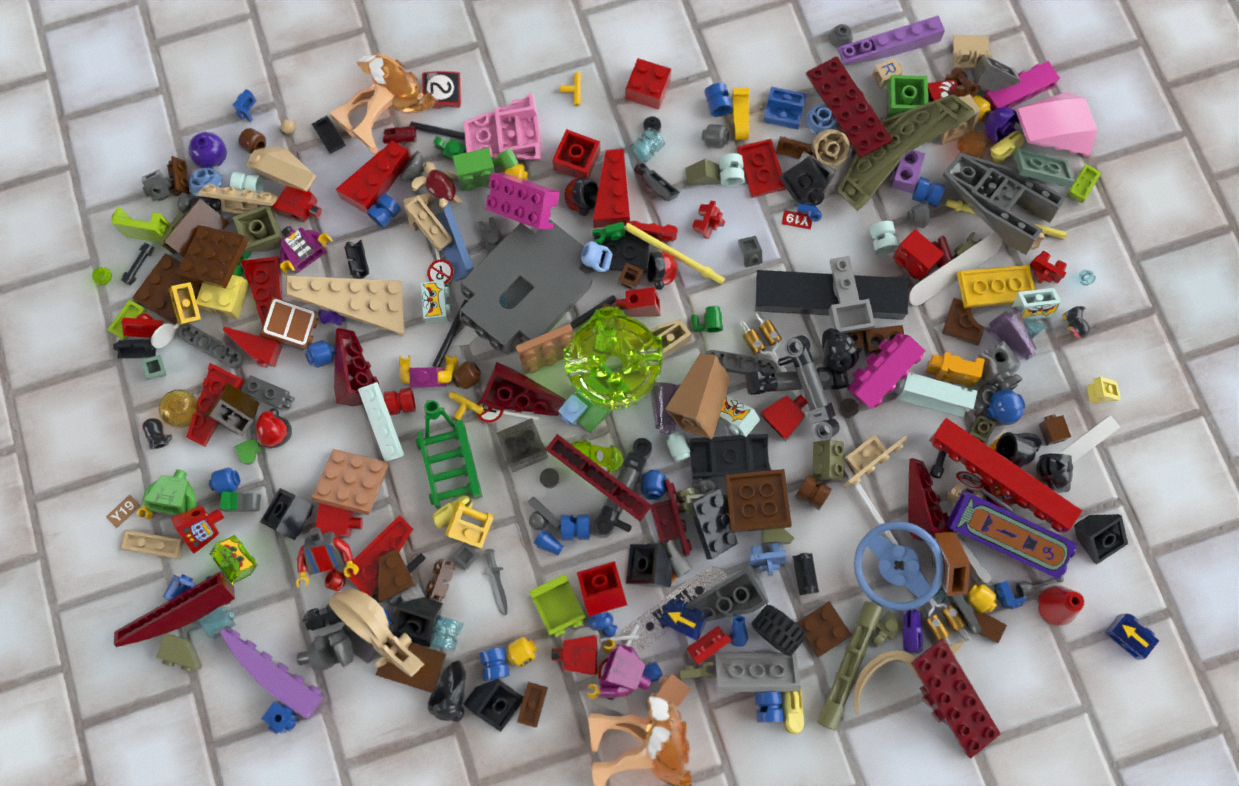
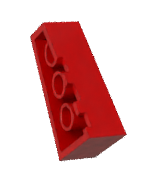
[335,140,411,214]
[593,149,630,228]

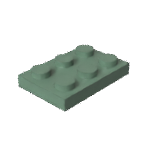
[1013,148,1075,187]

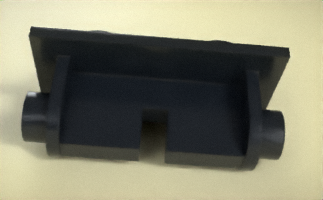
[344,240,370,279]
[113,339,156,359]
[792,553,819,596]
[302,604,343,631]

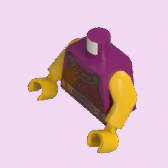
[399,354,458,387]

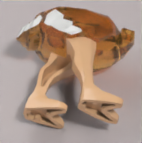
[329,53,436,155]
[588,697,692,786]

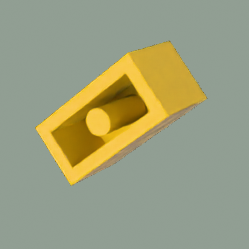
[169,282,201,326]

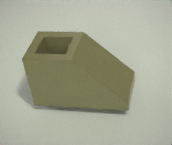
[156,634,202,672]

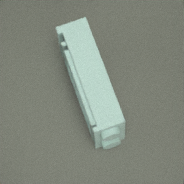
[894,372,977,418]

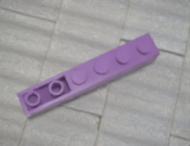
[837,15,945,64]
[220,628,325,718]

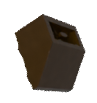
[204,382,260,437]

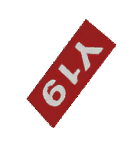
[782,210,812,230]

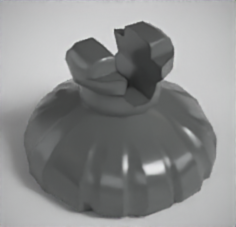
[400,151,425,182]

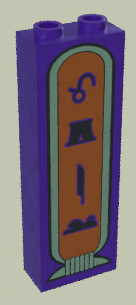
[945,490,1077,579]

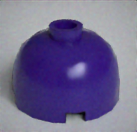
[984,107,1020,144]
[188,132,227,169]

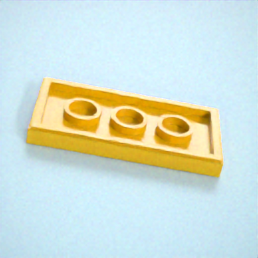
[957,265,1035,308]

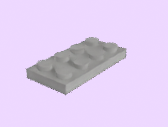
[715,653,800,692]

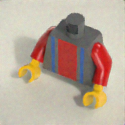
[296,527,359,588]

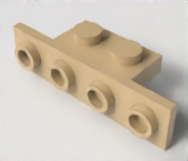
[198,184,278,214]
[842,435,907,488]

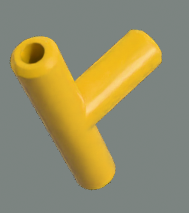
[559,72,581,106]
[448,391,483,421]

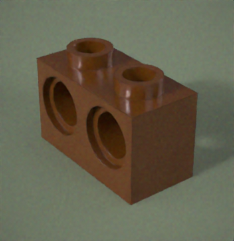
[863,325,905,357]

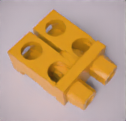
[926,352,985,387]

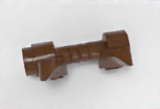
[944,67,980,96]

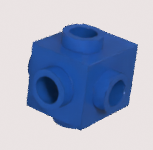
[261,701,298,734]

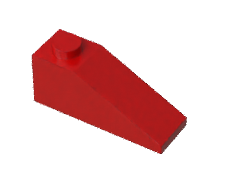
[223,326,282,368]

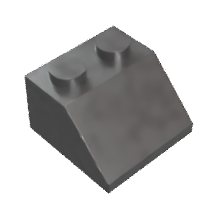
[971,54,1021,92]

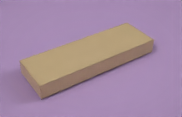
[403,195,453,252]
[120,530,184,559]

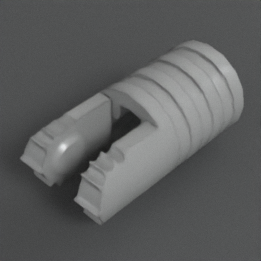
[662,540,692,578]
[388,583,427,616]

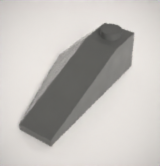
[680,565,769,624]

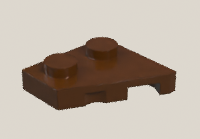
[378,549,415,602]

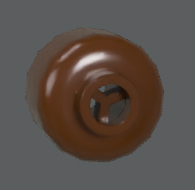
[238,128,266,154]
[452,361,482,389]

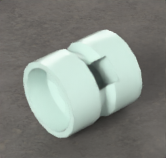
[719,153,745,187]
[230,172,264,193]
[869,221,899,254]

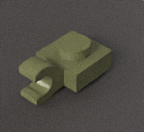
[953,232,982,259]
[871,611,904,647]
[679,662,715,680]

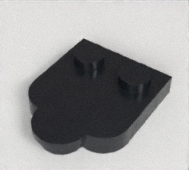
[778,156,827,205]

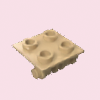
[953,35,993,69]

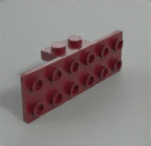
[806,56,892,158]
[911,638,1001,759]

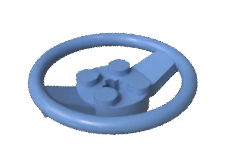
[854,521,944,611]

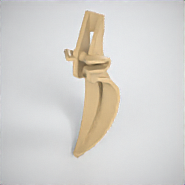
[329,589,424,677]
[853,641,964,715]

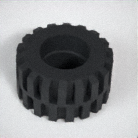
[751,604,806,657]

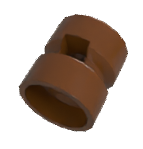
[795,475,832,510]

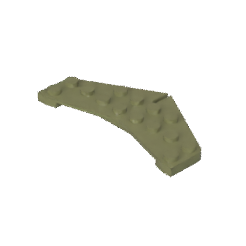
[838,95,976,211]

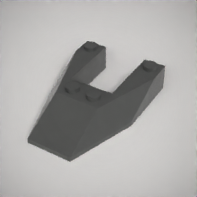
[943,153,1066,255]

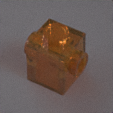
[957,131,986,158]

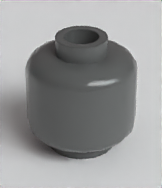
[702,124,730,149]

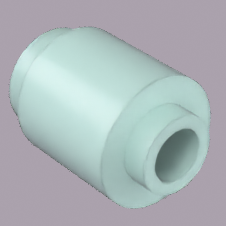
[666,432,691,462]

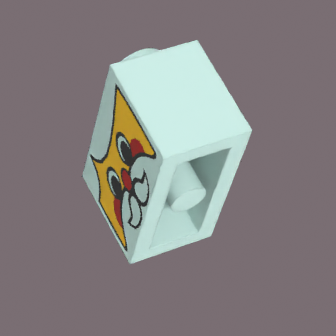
[421,280,451,324]
[1012,288,1061,321]
[717,395,760,437]

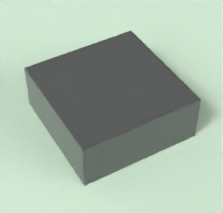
[452,542,480,570]

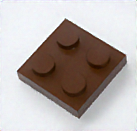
[796,601,852,658]

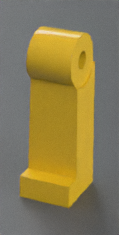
[732,88,750,140]

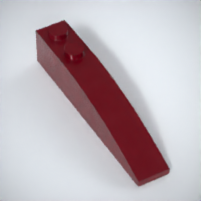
[545,434,652,522]
[114,571,235,647]

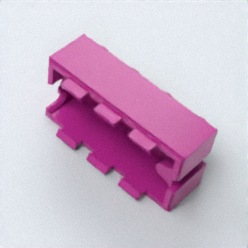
[485,173,560,229]
[847,333,926,409]

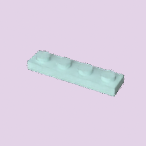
[358,382,404,462]

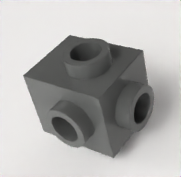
[142,169,172,201]

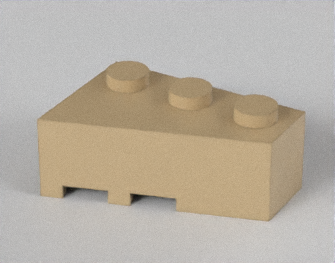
[622,319,692,372]

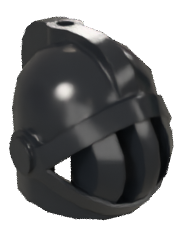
[822,328,859,371]
[995,432,1042,468]
[1036,453,1073,493]

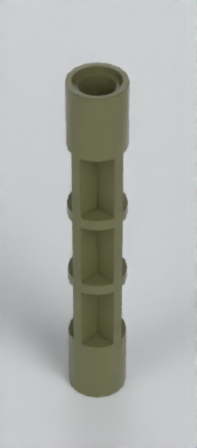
[817,601,883,731]

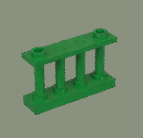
[415,420,483,509]

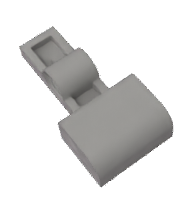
[829,256,875,333]

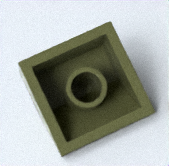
[233,205,284,251]

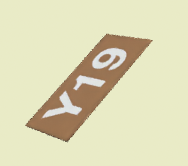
[106,494,140,528]

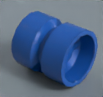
[704,83,733,117]
[912,177,945,207]
[366,193,401,228]
[561,514,590,541]
[479,647,510,681]
[755,692,784,723]

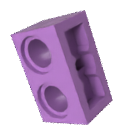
[890,150,925,193]

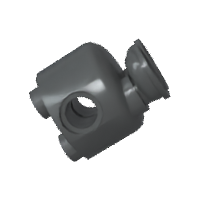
[978,341,1023,390]

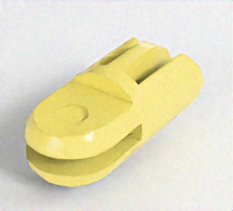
[990,131,1025,164]
[432,495,472,529]
[781,688,804,734]

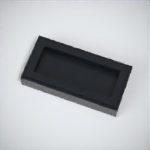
[312,115,346,154]

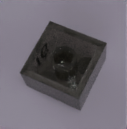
[496,418,548,473]

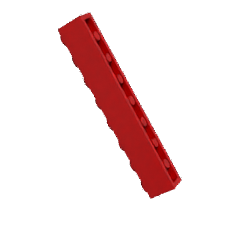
[929,418,1083,533]

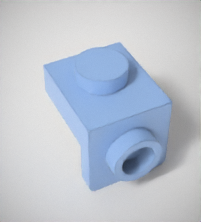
[558,394,588,425]

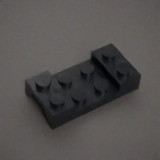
[689,434,771,480]

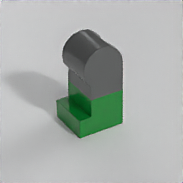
[220,492,261,512]

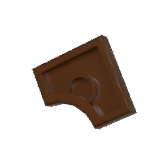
[942,298,985,346]

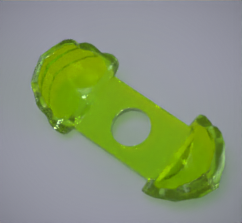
[571,440,624,473]

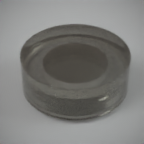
[838,398,859,418]
[540,468,559,488]

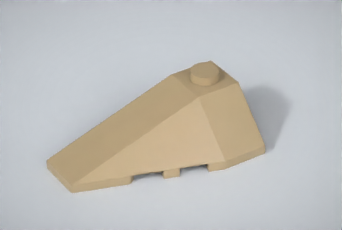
[245,146,316,192]

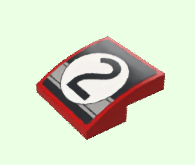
[422,71,461,109]

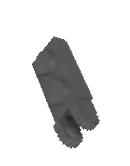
[478,217,503,254]

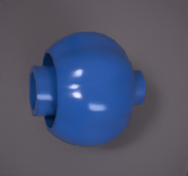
[986,389,1025,425]

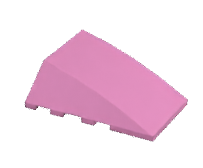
[1016,92,1097,157]
[464,93,542,160]

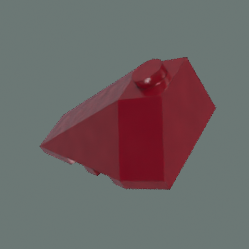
[334,328,380,407]
[480,362,565,416]
[908,458,953,542]

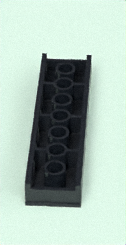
[755,270,908,320]

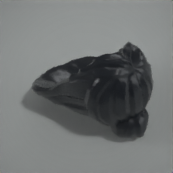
[427,660,466,722]

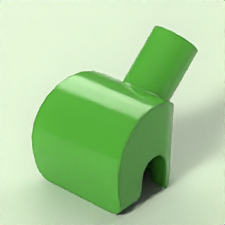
[493,148,518,169]

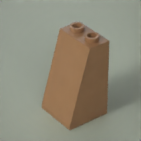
[666,353,731,440]

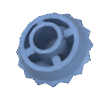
[806,104,839,135]
[189,168,223,196]

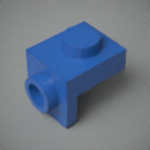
[233,89,257,122]
[162,574,196,600]
[994,581,1027,610]

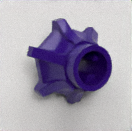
[318,309,346,326]

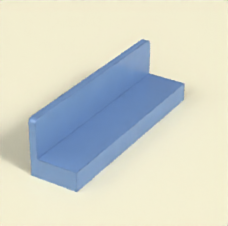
[434,203,474,281]

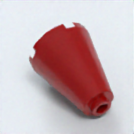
[1038,585,1084,626]

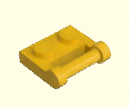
[445,501,493,549]

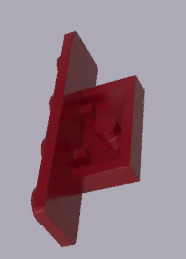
[650,478,692,557]

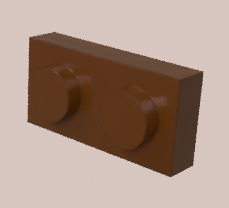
[517,682,548,728]

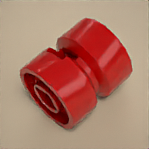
[384,387,416,416]

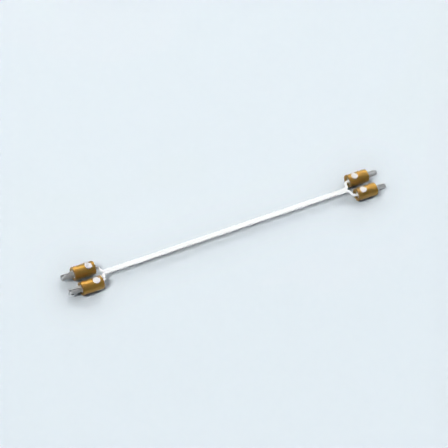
[739,312,971,645]

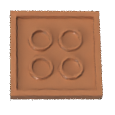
[516,324,578,374]
[312,449,389,515]

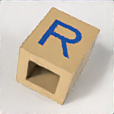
[872,58,903,89]

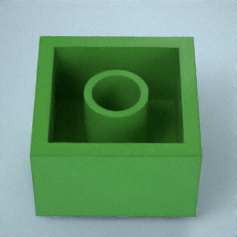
[887,75,928,118]
[453,147,495,191]

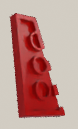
[241,256,282,325]
[186,362,244,447]
[341,515,414,597]

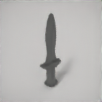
[483,549,507,615]

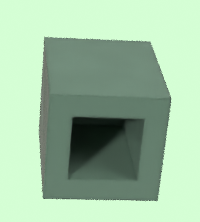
[141,355,167,380]

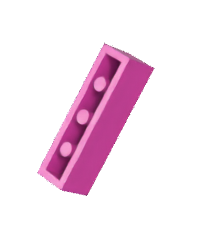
[983,61,1060,111]

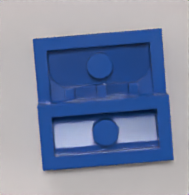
[763,87,806,129]

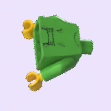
[137,469,197,519]

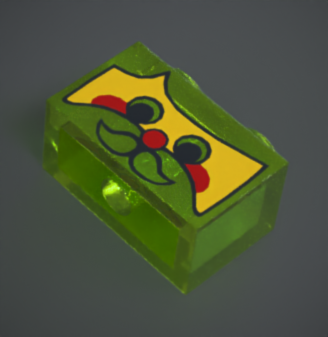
[209,535,258,584]

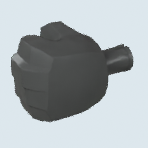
[296,629,354,671]

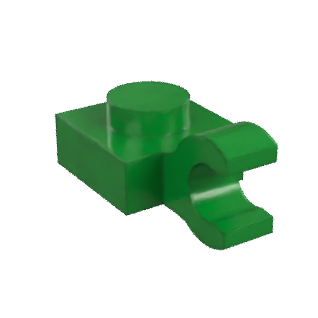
[433,136,467,161]
[592,222,625,245]

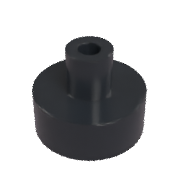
[643,116,661,136]

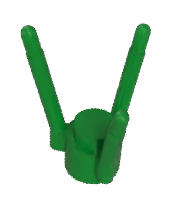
[424,400,455,438]

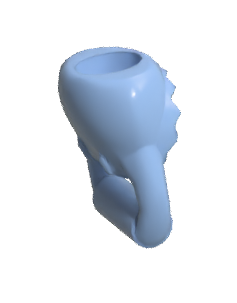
[581,241,613,273]

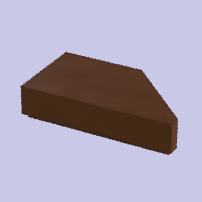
[973,610,1007,643]

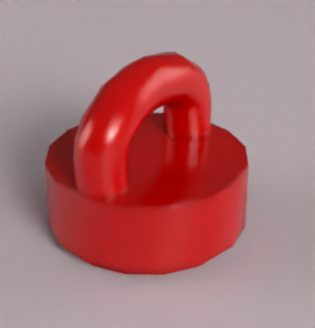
[324,569,346,591]

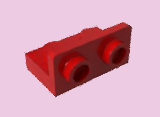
[686,626,732,665]

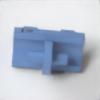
[749,543,787,577]

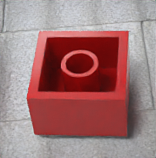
[625,58,671,110]
[552,129,601,178]
[892,229,944,281]
[576,561,627,617]

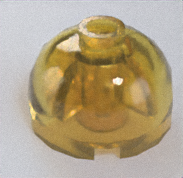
[158,389,198,428]

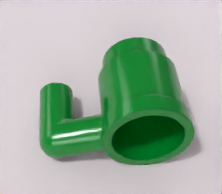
[691,306,723,333]

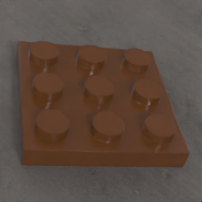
[176,225,249,289]
[132,253,202,327]
[725,469,792,533]

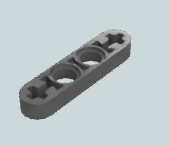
[178,324,244,369]
[705,350,777,375]

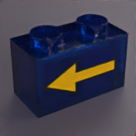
[659,599,708,641]
[1105,613,1160,660]

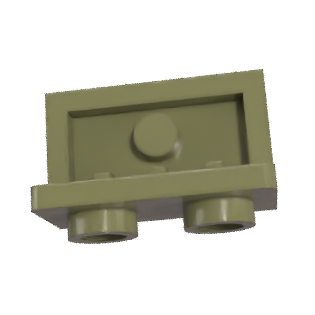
[813,439,844,481]

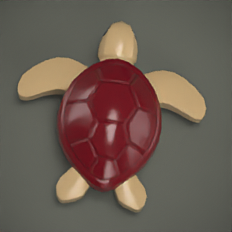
[411,162,462,208]

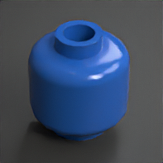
[305,340,335,368]
[209,467,241,495]
[641,469,666,500]

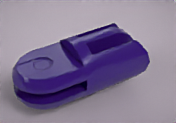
[902,609,923,654]

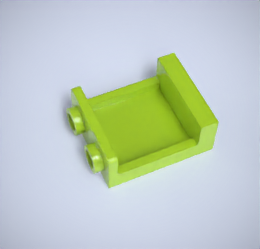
[111,207,170,243]
[529,574,586,638]

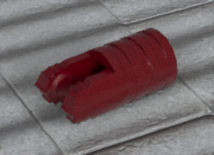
[382,126,417,144]
[932,236,953,269]

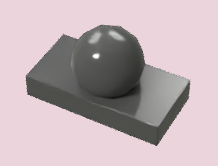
[528,496,561,531]

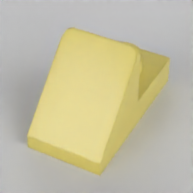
[1087,377,1120,403]

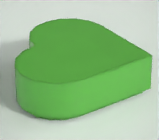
[235,439,260,465]

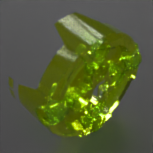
[563,307,663,410]

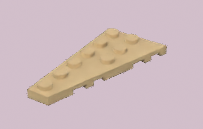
[286,276,404,336]

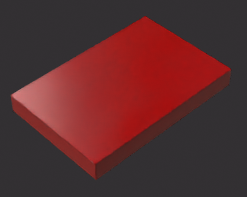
[736,139,786,198]

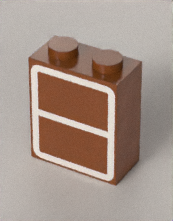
[259,297,319,350]
[932,531,970,596]

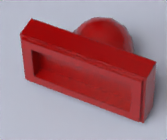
[121,313,163,338]

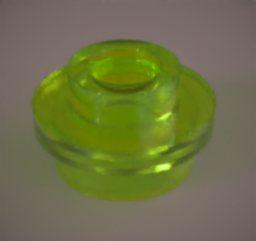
[92,267,112,285]

